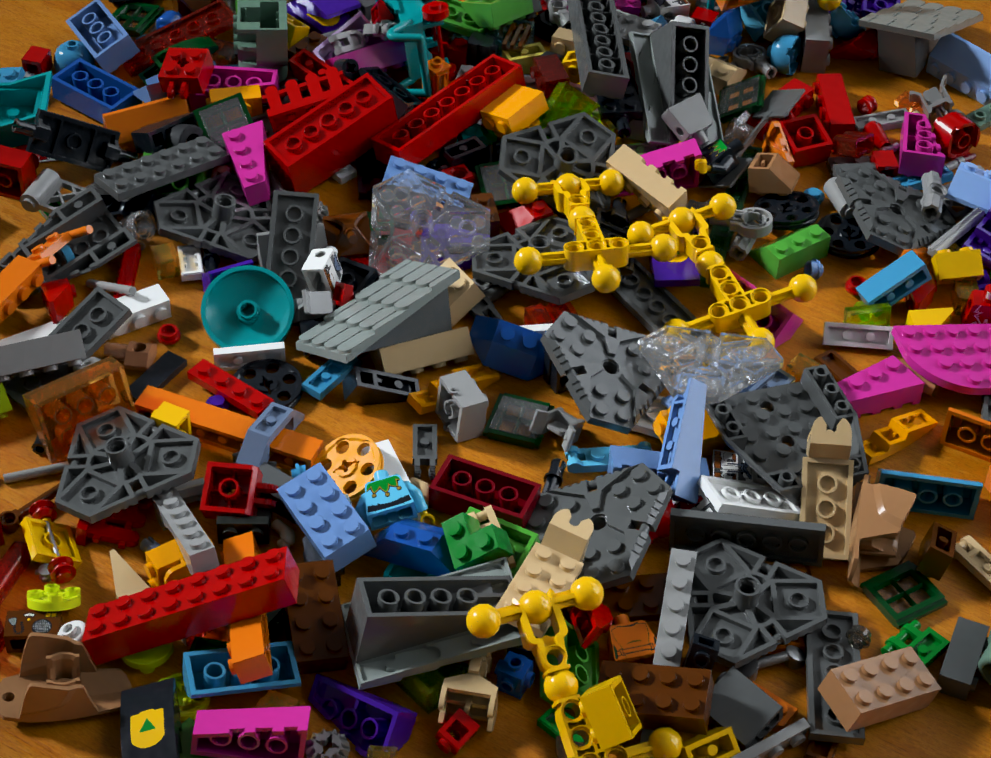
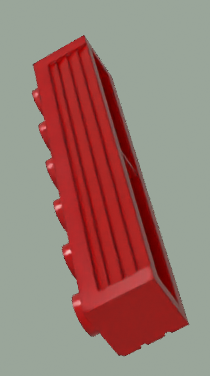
[113,243,141,298]

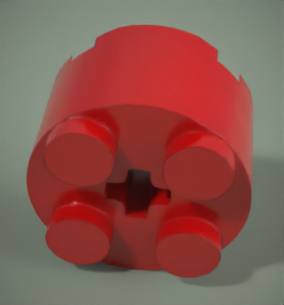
[932,112,980,160]

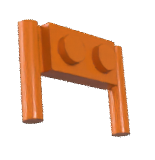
[27,225,93,268]

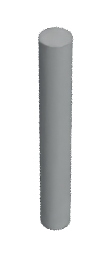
[86,279,137,296]
[3,461,69,484]

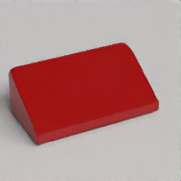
[371,0,395,24]

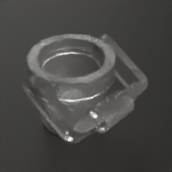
[724,110,756,148]
[119,210,157,251]

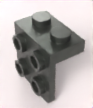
[216,508,272,544]

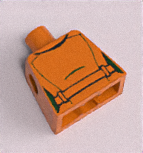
[607,614,657,664]

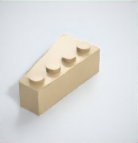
[606,144,687,221]

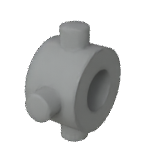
[35,563,51,583]

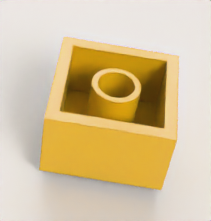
[579,675,643,750]

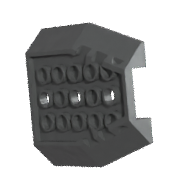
[705,364,869,506]

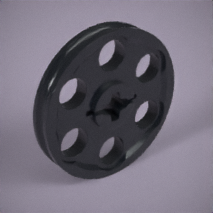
[754,191,820,230]
[817,212,880,259]
[234,359,303,409]

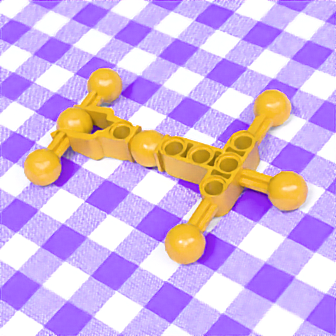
[512,169,678,293]
[627,193,818,357]
[466,576,683,758]

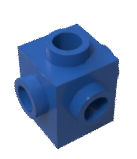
[494,651,535,700]

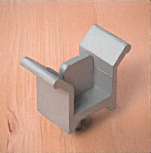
[909,75,954,120]
[293,289,336,323]
[529,407,585,453]

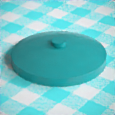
[201,265,295,348]

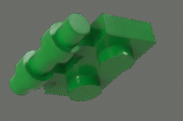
[881,620,950,667]

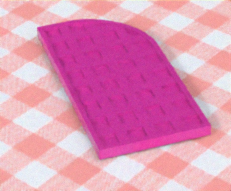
[891,324,991,395]

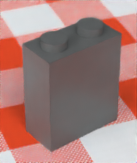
[709,666,784,751]

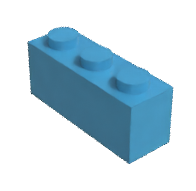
[855,250,932,317]

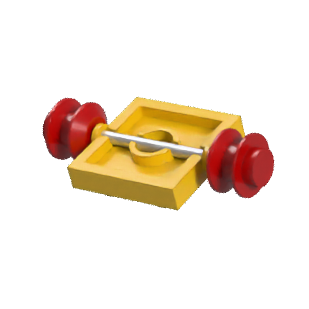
[20,500,82,584]

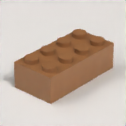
[817,646,942,732]

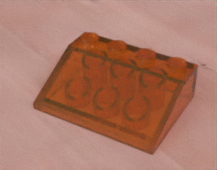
[22,356,137,465]

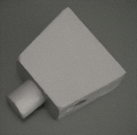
[660,93,712,147]

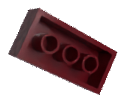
[429,454,541,528]

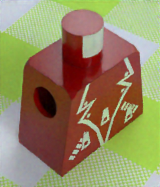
[960,284,991,324]

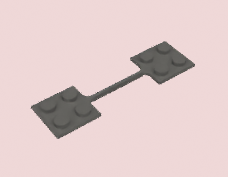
[698,89,806,188]

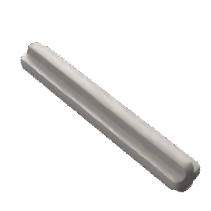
[927,208,985,257]

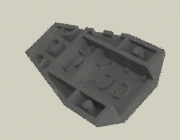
[0,186,137,297]

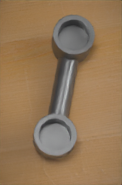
[737,645,806,681]

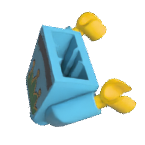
[355,470,435,536]

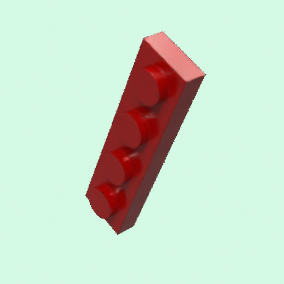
[187,359,274,419]

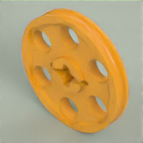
[313,434,384,503]

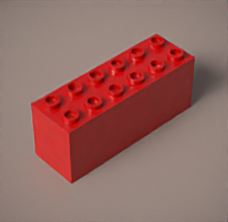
[263,73,398,193]

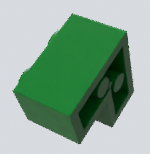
[441,512,514,571]

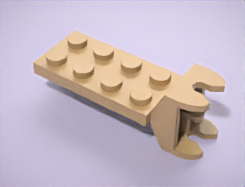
[799,417,854,562]
[495,509,594,638]
[438,651,498,733]

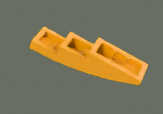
[407,363,501,415]
[863,409,938,465]

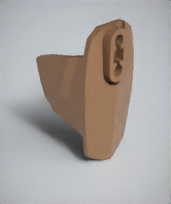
[848,474,916,588]
[0,632,132,723]

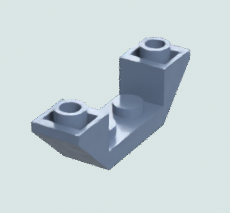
[235,402,305,467]

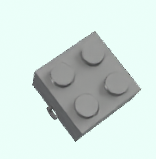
[435,370,489,443]

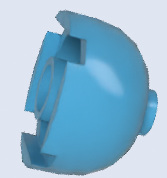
[829,1,867,40]
[767,35,802,75]
[54,40,95,73]

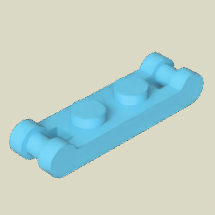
[564,441,652,473]

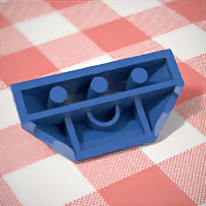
[709,6,743,56]
[470,315,545,382]
[364,519,457,576]

